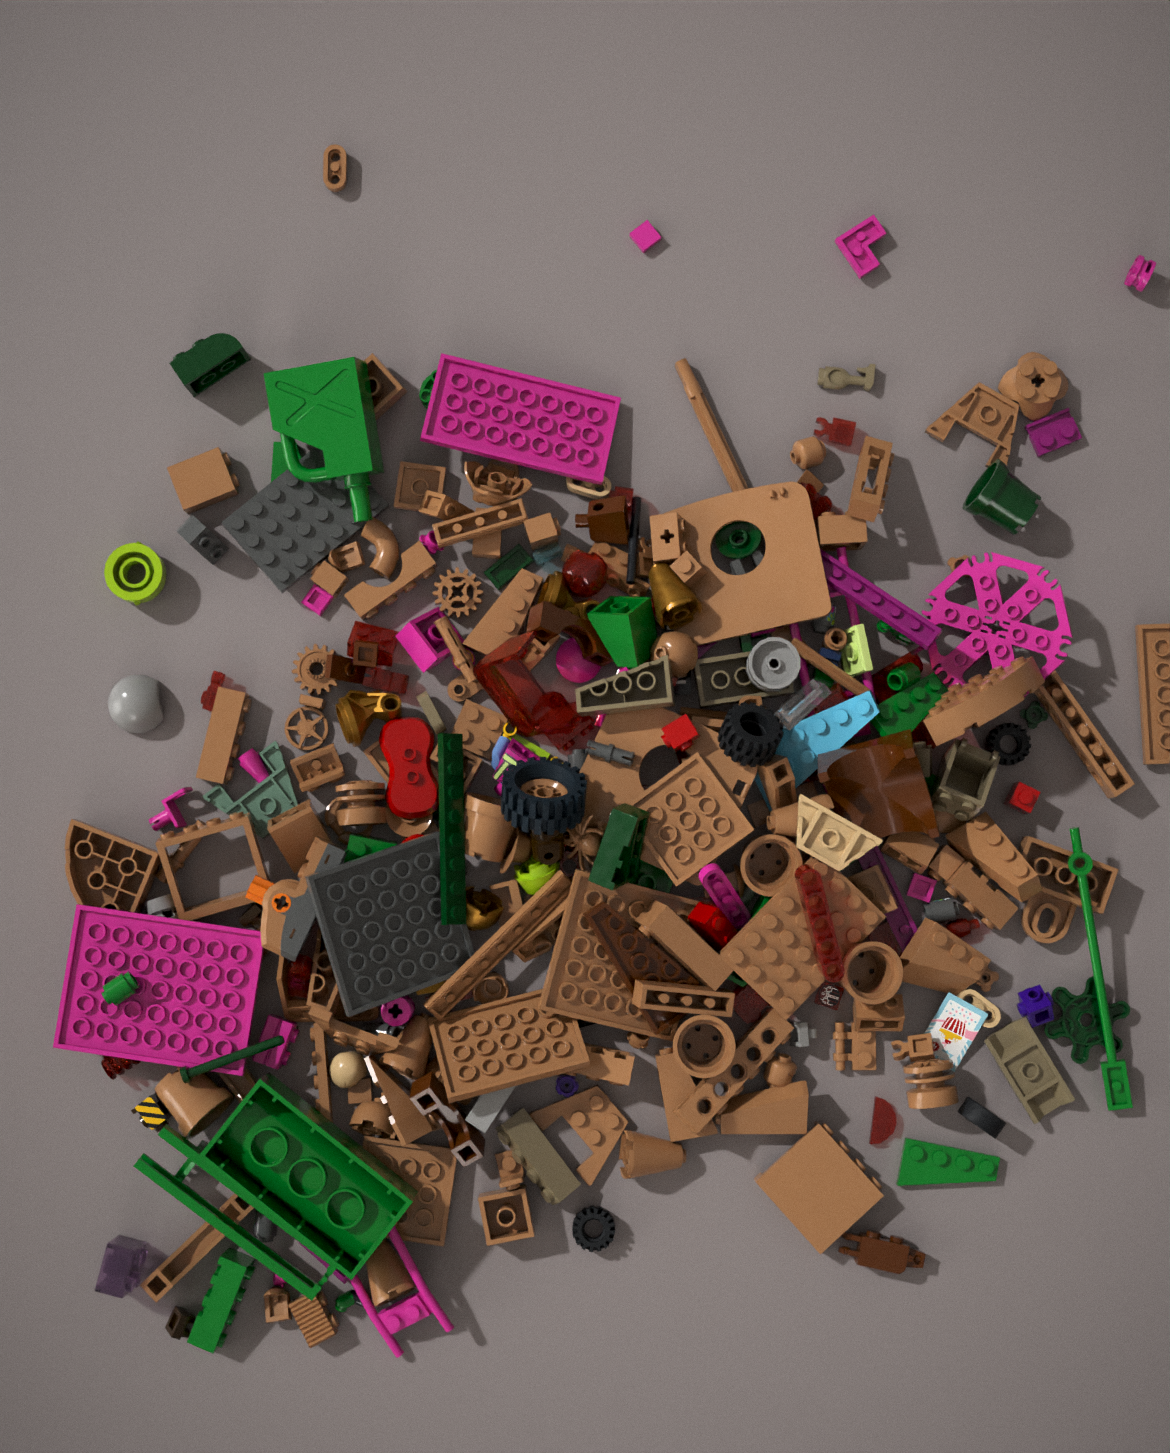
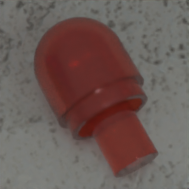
[946,918,980,938]

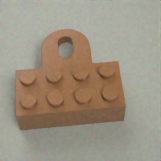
[1018,836,1119,943]

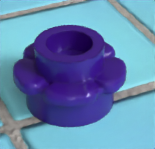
[555,1074,579,1097]

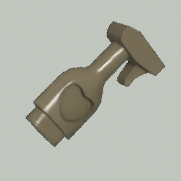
[817,364,876,392]

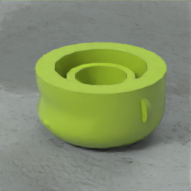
[104,541,167,606]

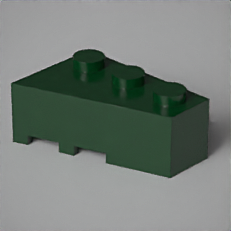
[588,803,650,891]

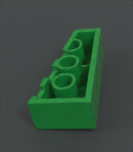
[187,1247,256,1353]

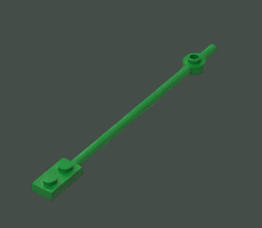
[1067,827,1133,1111]

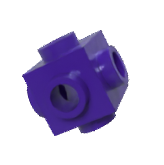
[1017,984,1054,1028]

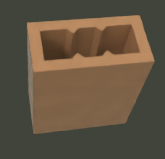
[167,447,240,514]

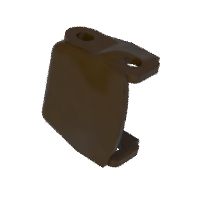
[530,830,564,865]

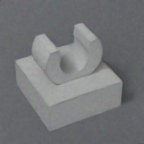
[789,1021,818,1047]

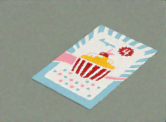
[924,992,988,1072]

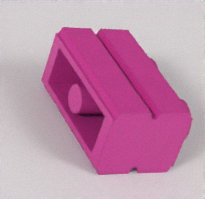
[252,1014,299,1070]

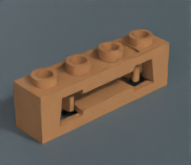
[847,436,895,522]

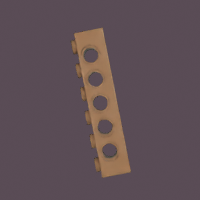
[1034,671,1135,799]
[673,1008,794,1133]

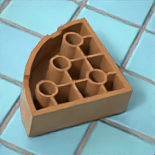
[923,656,1045,746]
[64,819,161,913]

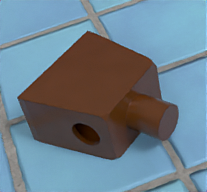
[575,496,630,544]

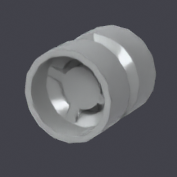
[143,894,179,919]

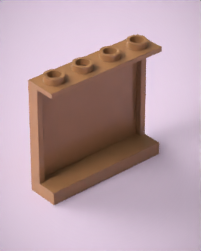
[754,1121,884,1255]

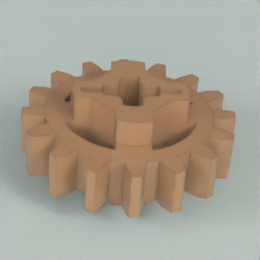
[433,567,484,619]

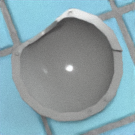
[108,675,164,733]

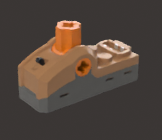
[245,836,349,962]

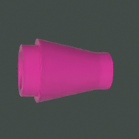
[237,748,270,783]

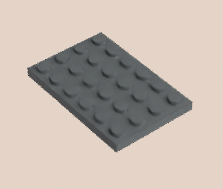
[221,447,389,594]

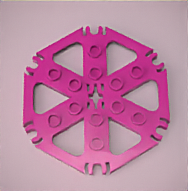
[922,552,1073,698]

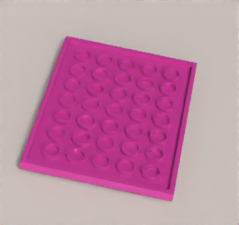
[53,904,264,1076]

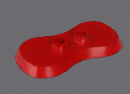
[379,717,439,819]

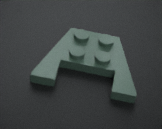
[202,741,299,839]

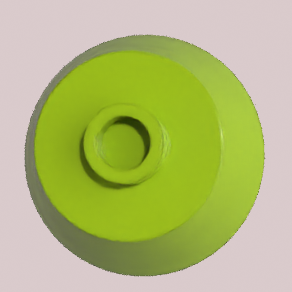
[514,854,560,895]

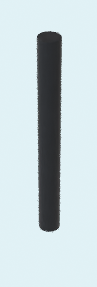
[626,497,641,585]

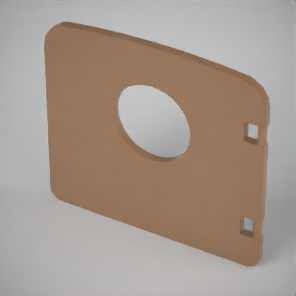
[664,482,832,646]
[576,708,758,886]

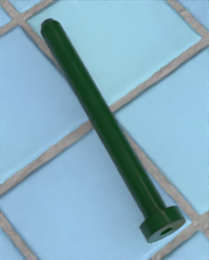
[180,1035,285,1084]

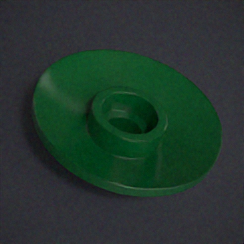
[716,522,762,559]

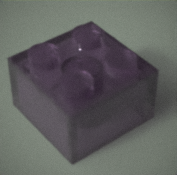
[94,1235,148,1298]

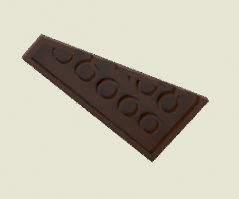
[583,901,702,1035]

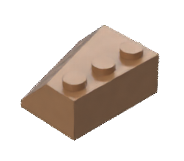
[900,918,991,995]

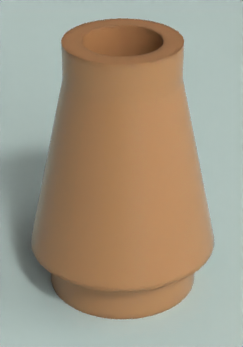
[822,628,847,650]

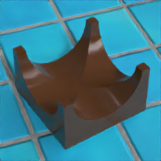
[818,729,940,839]

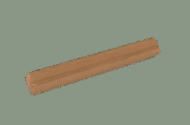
[791,638,870,696]

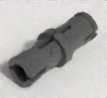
[585,739,635,767]

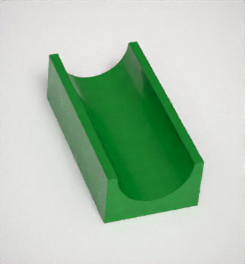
[198,1072,418,1280]

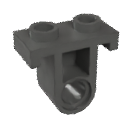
[177,514,229,565]

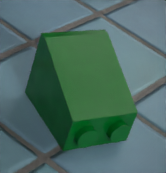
[587,596,657,670]

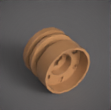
[335,780,387,827]
[903,1058,959,1109]

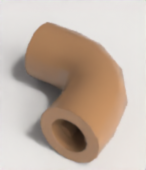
[361,517,399,579]

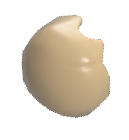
[328,1051,367,1088]

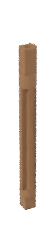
[674,358,748,492]

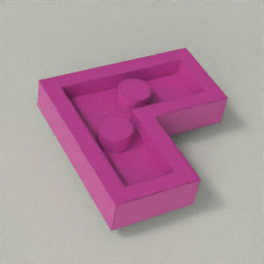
[835,215,886,279]

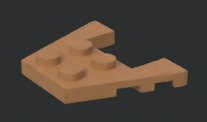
[925,382,1019,468]
[308,1005,400,1056]
[529,1085,629,1186]

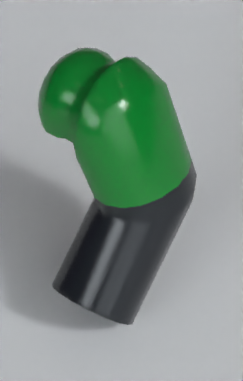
[335,1290,371,1312]

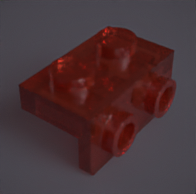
[347,621,399,667]

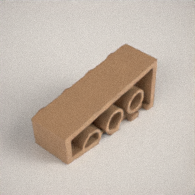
[946,811,1042,902]
[563,1042,635,1086]

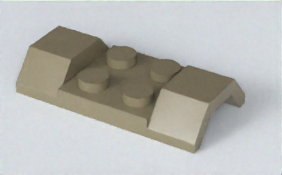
[984,1017,1075,1124]

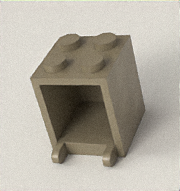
[930,738,1000,821]

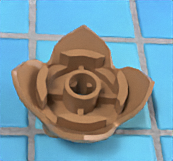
[998,352,1069,422]
[464,459,532,506]

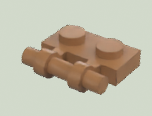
[833,1022,876,1070]

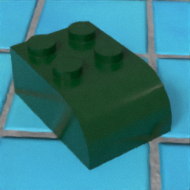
[169,333,251,397]

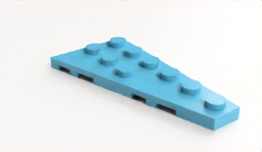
[755,690,880,812]

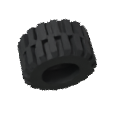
[717,702,784,767]

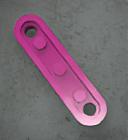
[698,863,751,929]

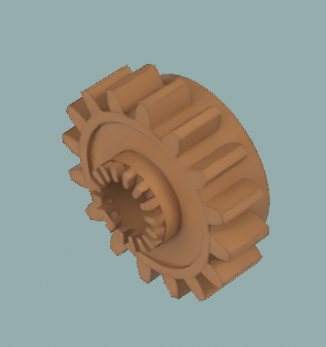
[292,644,339,696]

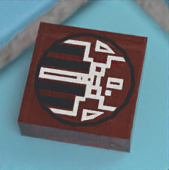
[814,982,844,1011]

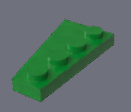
[870,672,948,737]
[896,1137,1000,1186]

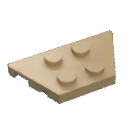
[796,793,883,871]

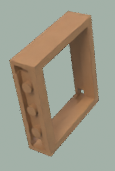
[155,811,270,921]

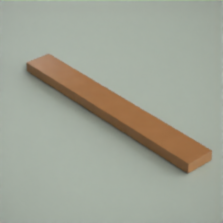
[423,870,572,1020]

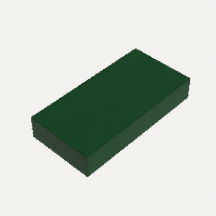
[484,543,534,591]

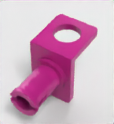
[149,787,193,831]

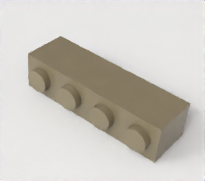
[495,1108,581,1205]

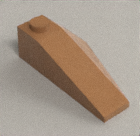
[364,1055,437,1147]

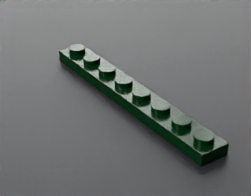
[438,733,466,925]

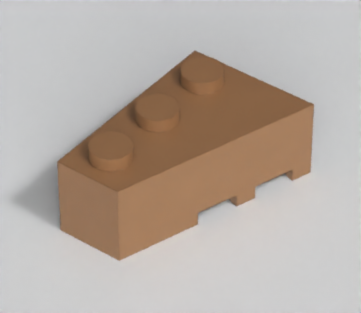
[942,861,1019,930]

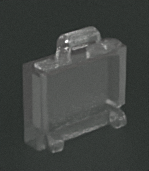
[773,679,832,731]

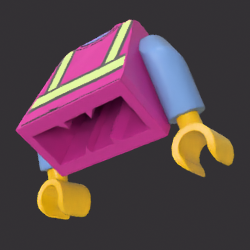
[491,722,564,796]

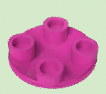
[556,637,601,683]

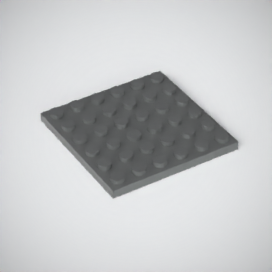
[305,831,475,1017]

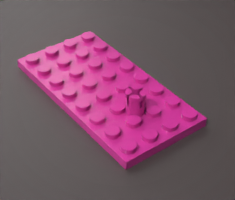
[420,353,621,485]

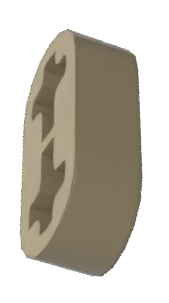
[416,691,447,735]

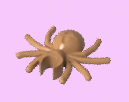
[564,814,605,871]

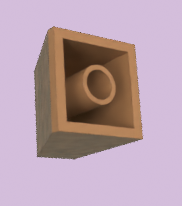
[267,799,333,874]

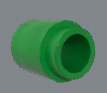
[887,662,921,691]
[101,971,140,1006]

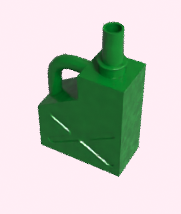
[263,357,384,523]

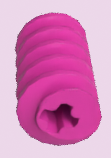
[381,995,415,1026]

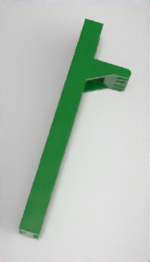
[133,1124,336,1301]

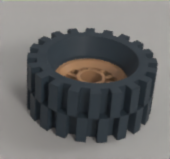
[501,757,587,835]

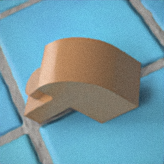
[512,635,560,674]

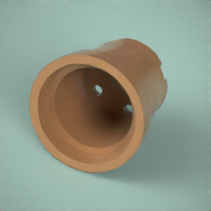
[464,792,515,862]
[740,834,803,897]
[833,941,903,1005]
[673,1015,736,1078]
[155,1066,234,1140]

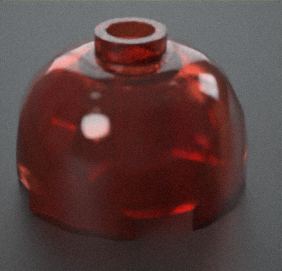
[562,550,608,598]

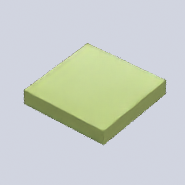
[839,624,873,677]

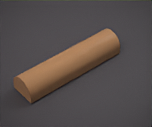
[432,498,528,548]

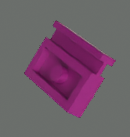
[1024,407,1082,457]

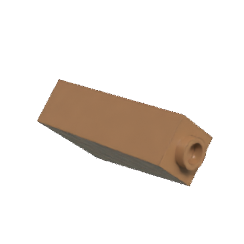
[655,1047,718,1142]
[715,1081,809,1134]

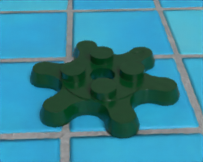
[1044,976,1130,1064]

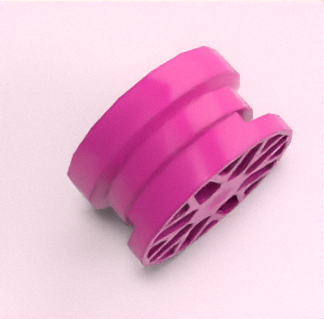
[1124,255,1156,292]

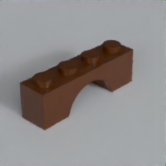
[526,601,614,667]
[410,1072,485,1167]

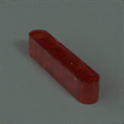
[795,864,845,983]

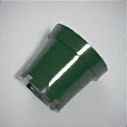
[962,459,1041,535]

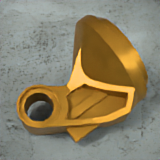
[537,571,600,620]
[335,690,402,747]

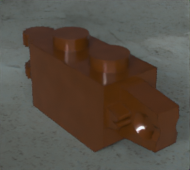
[838,1230,926,1274]

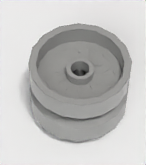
[746,637,801,692]

